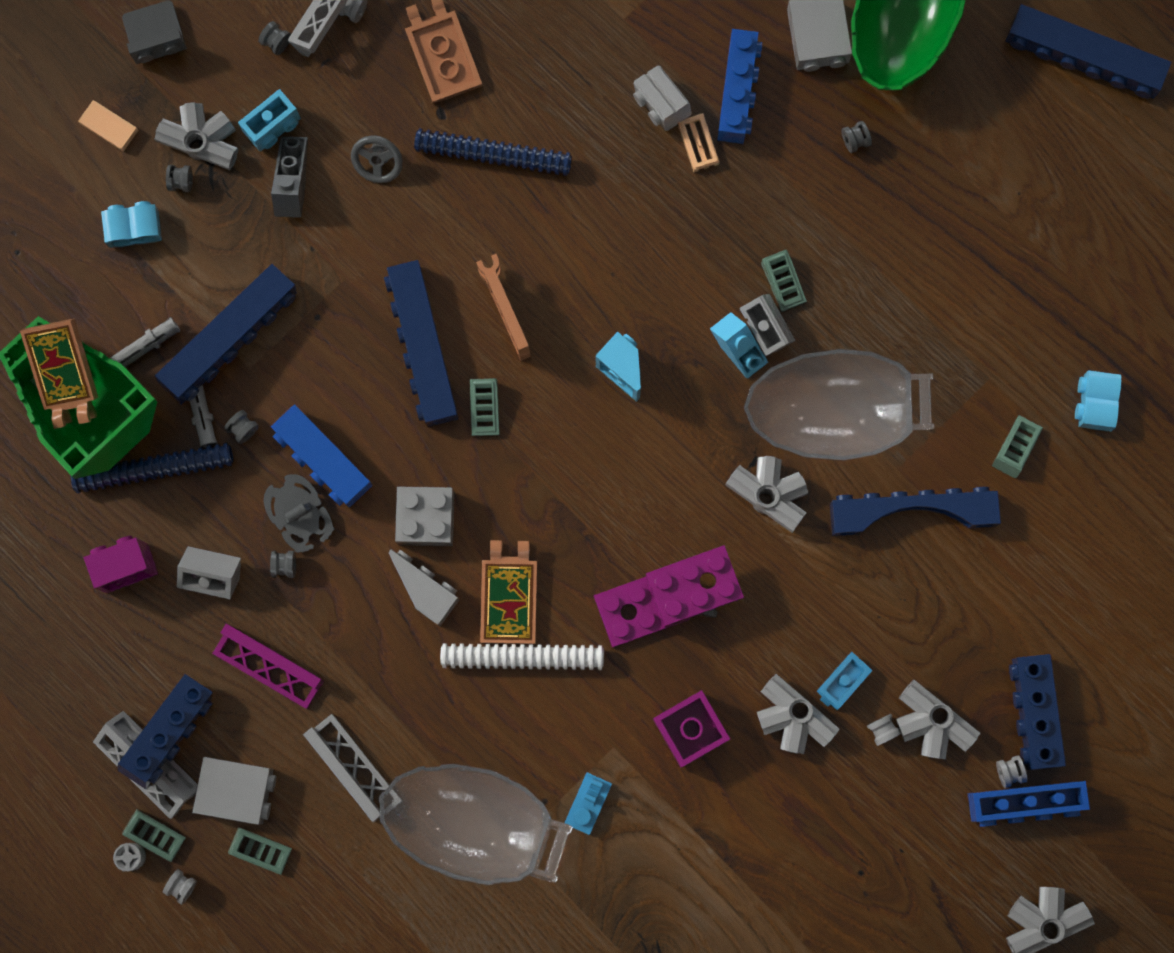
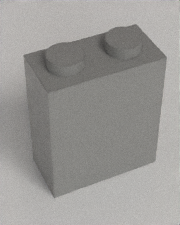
[787,0,852,72]
[192,757,276,825]

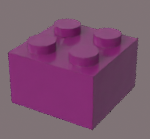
[83,536,158,594]
[653,690,730,768]

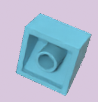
[596,332,641,402]

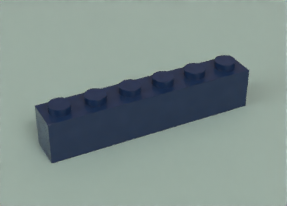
[1005,4,1171,99]
[384,260,459,427]
[155,264,297,405]

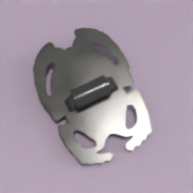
[263,474,334,553]

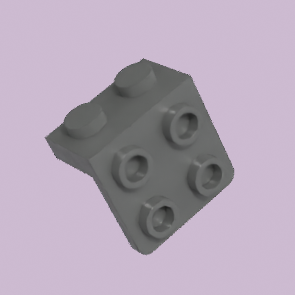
[122,0,187,64]

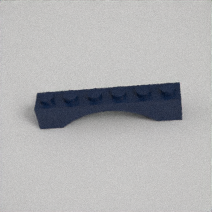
[830,487,1001,536]

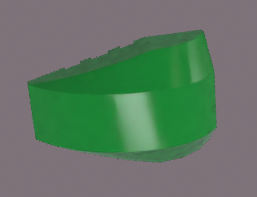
[0,316,157,479]

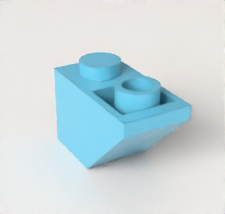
[710,312,768,379]

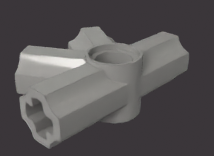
[154,102,238,170]
[725,456,808,533]
[757,674,840,754]
[896,680,980,759]
[1006,887,1095,953]

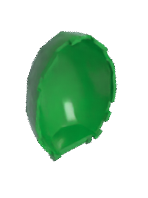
[851,0,966,90]

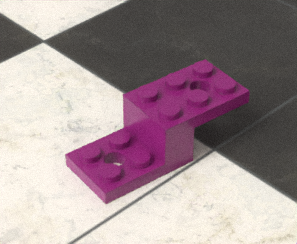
[594,545,744,648]

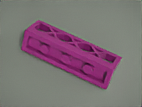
[212,624,324,709]

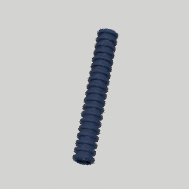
[414,128,572,176]
[71,442,233,494]

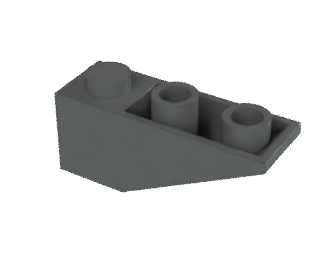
[271,136,308,217]

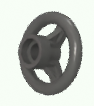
[351,135,403,183]

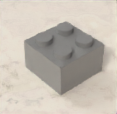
[395,487,454,546]

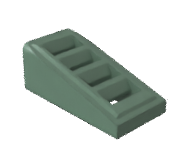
[761,250,807,312]
[470,378,499,436]
[992,415,1043,478]
[122,809,186,862]
[228,827,292,875]

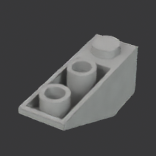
[388,550,459,626]

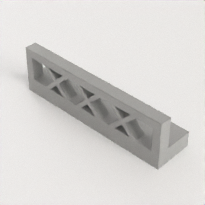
[288,0,348,57]
[93,711,198,820]
[303,714,401,822]

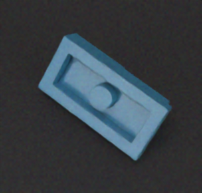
[817,652,872,710]
[564,773,612,835]

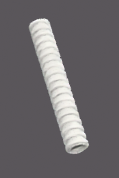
[440,643,604,670]

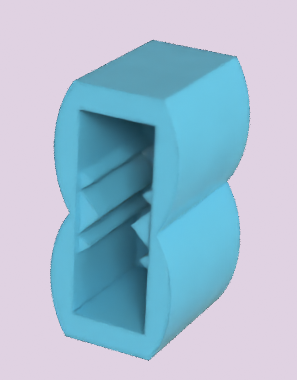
[101,201,162,248]
[1075,370,1121,432]

